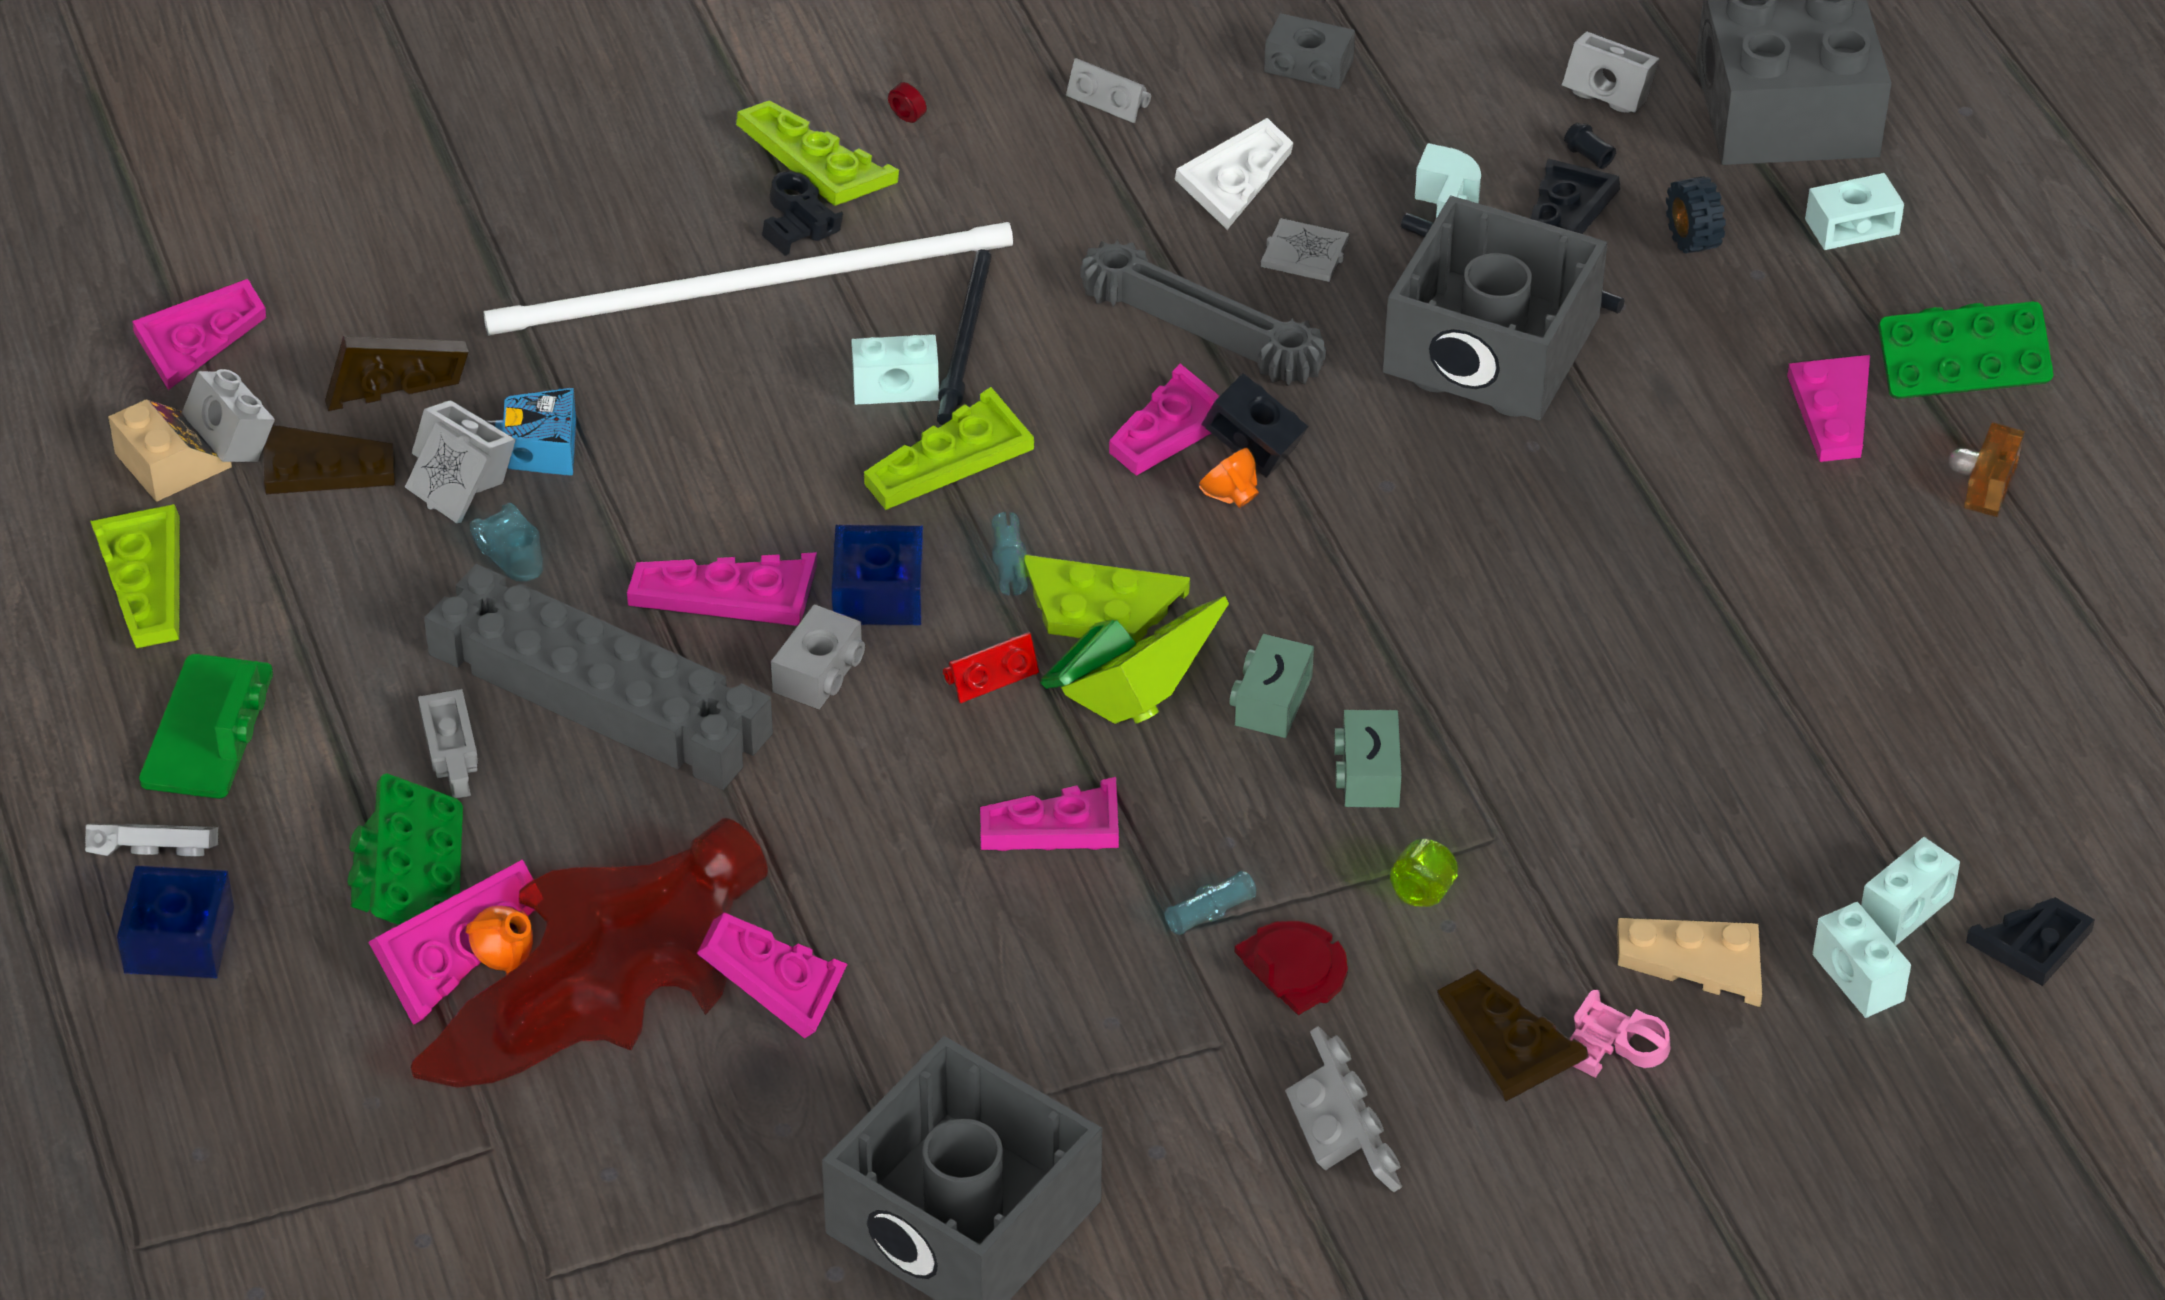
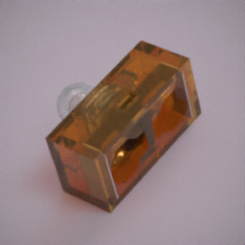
[1948,422,2025,517]

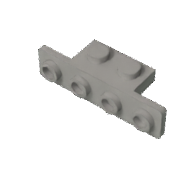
[1285,1026,1402,1192]

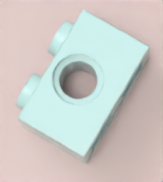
[1805,173,1904,250]
[851,335,939,405]
[1812,901,1911,1018]

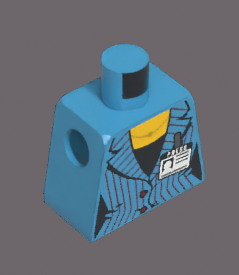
[484,388,576,475]

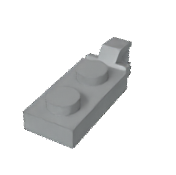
[418,689,478,798]
[85,823,218,856]

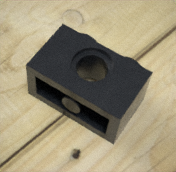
[1201,373,1309,478]

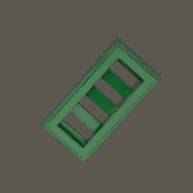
[1040,620,1136,689]

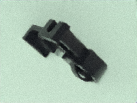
[762,171,843,256]

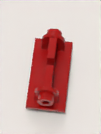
[943,632,1039,703]

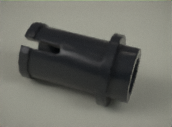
[1564,123,1616,169]

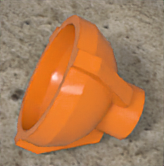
[1199,448,1259,508]
[465,905,533,974]

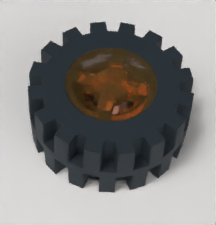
[1666,176,1726,253]

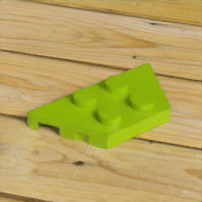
[1024,555,1190,643]

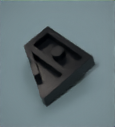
[1966,897,2095,986]

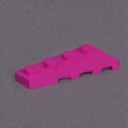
[627,552,817,626]
[368,859,544,1025]

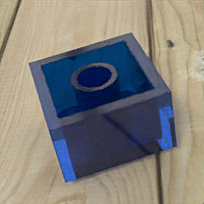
[832,525,924,625]
[117,866,234,979]

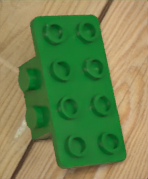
[1878,301,2054,399]
[139,654,273,799]
[347,773,463,925]

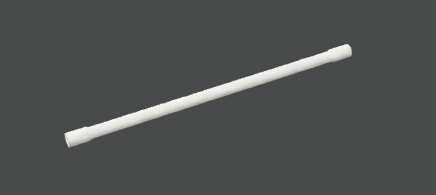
[483,222,1013,336]

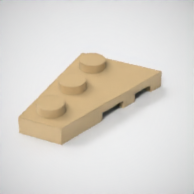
[1617,918,1762,1007]

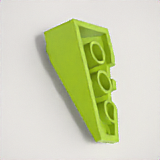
[1061,596,1229,724]

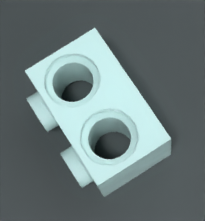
[1861,837,1960,946]

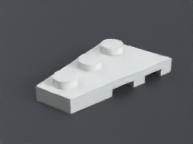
[1175,118,1293,230]

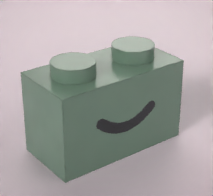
[1230,634,1314,738]
[1334,710,1401,807]

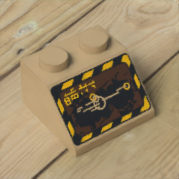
[108,399,232,502]

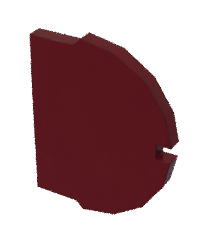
[1234,921,1348,1015]

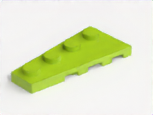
[736,100,899,206]
[864,387,1034,510]
[90,504,180,648]

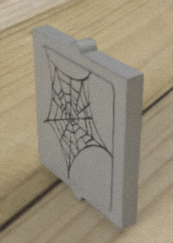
[1261,218,1349,282]
[405,422,492,523]

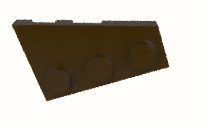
[325,336,468,411]
[264,425,395,495]
[1437,969,1589,1102]

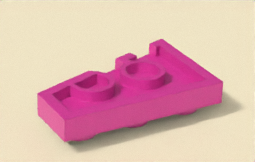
[132,279,266,390]
[1787,355,1870,462]
[1109,363,1219,476]
[980,777,1119,851]
[697,913,848,1038]

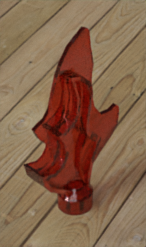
[411,818,768,1088]

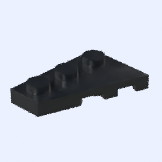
[1530,158,1620,234]

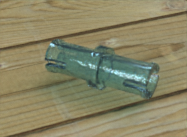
[992,512,1028,596]
[1165,871,1256,935]

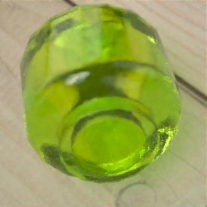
[1390,839,1458,907]

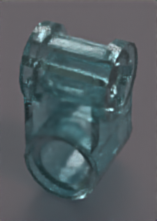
[470,503,543,581]

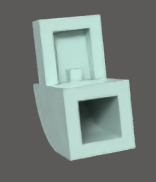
[1415,143,1481,218]

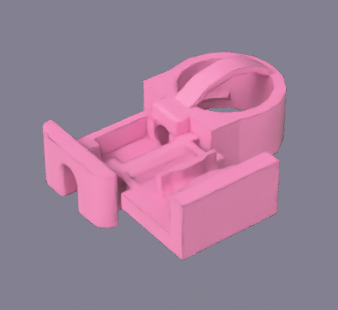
[1570,990,1671,1078]

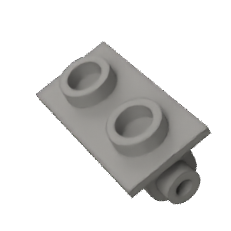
[1066,58,1151,123]

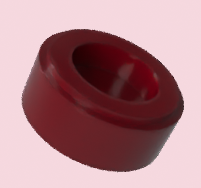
[888,82,927,123]

